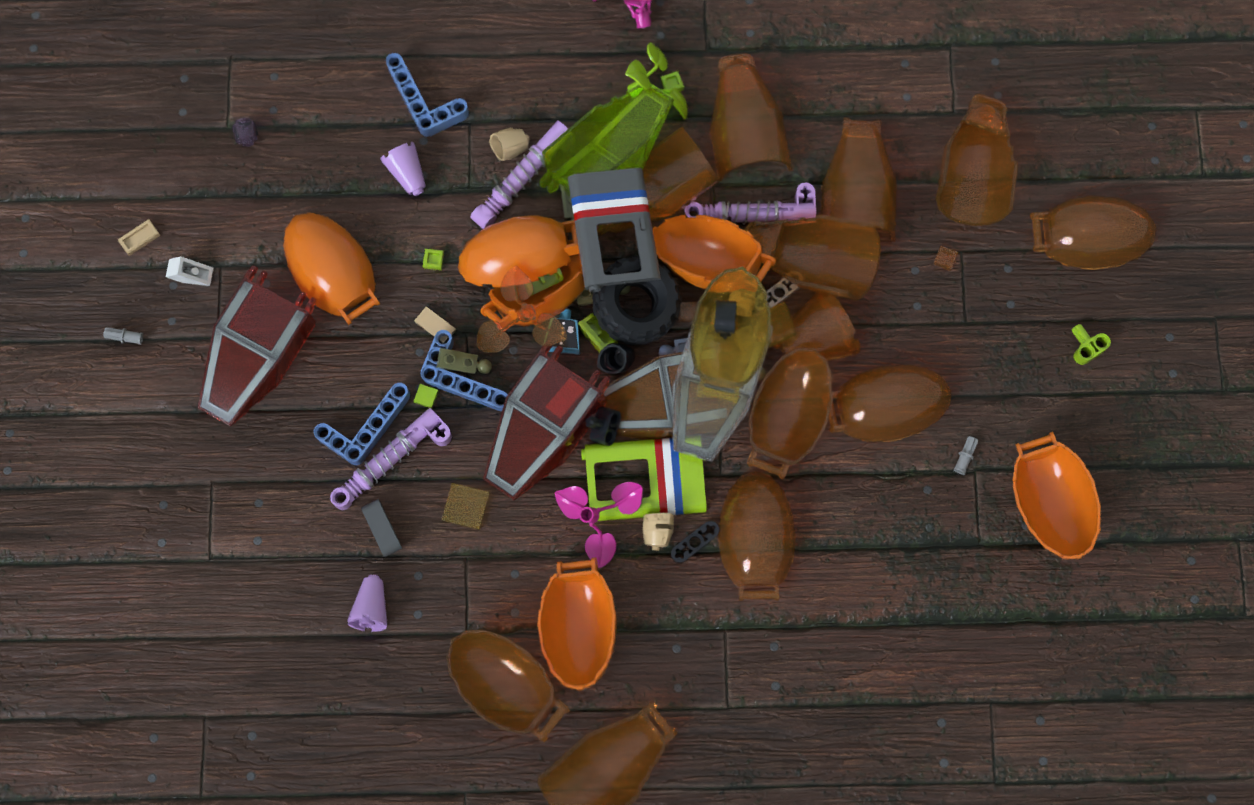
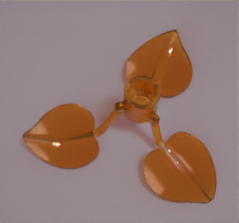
[477,266,567,353]

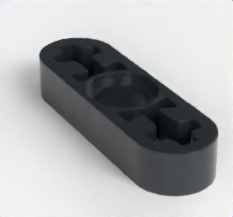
[671,521,719,564]

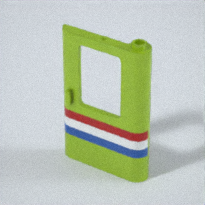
[581,436,707,521]

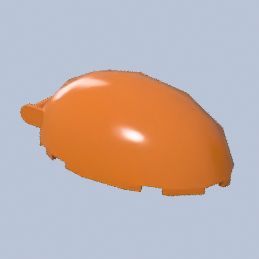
[283,213,380,325]
[458,215,579,287]
[652,215,776,292]
[481,239,585,331]
[1013,432,1101,559]
[538,557,617,690]

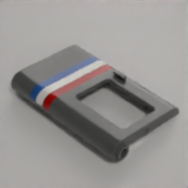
[568,168,661,292]

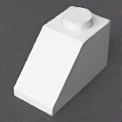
[166,256,213,286]

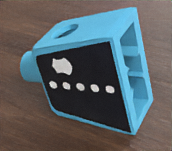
[543,309,580,355]

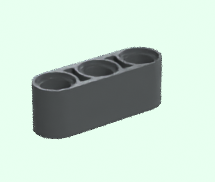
[361,499,402,557]

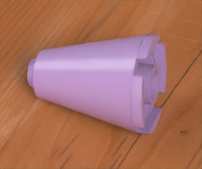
[380,142,426,196]
[348,575,387,632]

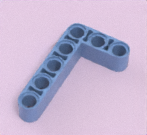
[386,53,469,137]
[420,330,509,411]
[314,383,410,465]

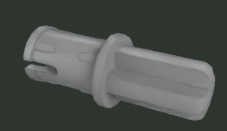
[103,327,143,345]
[953,436,978,475]

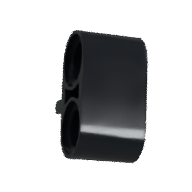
[714,300,737,339]
[585,406,621,446]

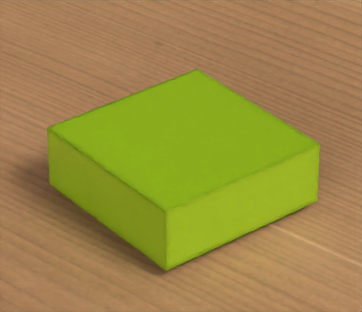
[661,71,684,95]
[423,249,444,270]
[414,384,439,409]

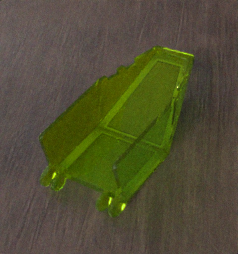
[539,83,674,193]

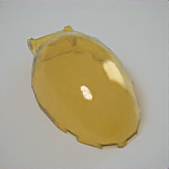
[690,267,771,404]

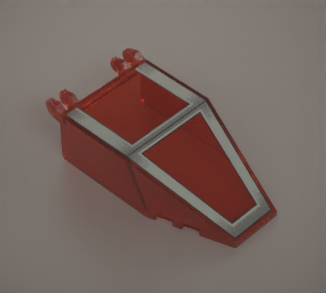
[198,265,316,427]
[483,340,610,501]

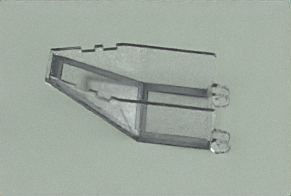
[672,306,773,462]

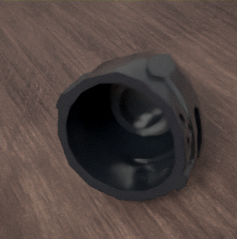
[597,343,635,374]

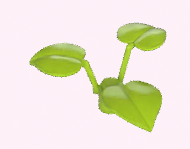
[625,43,687,120]

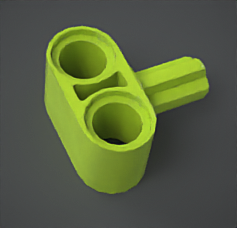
[1072,324,1111,365]

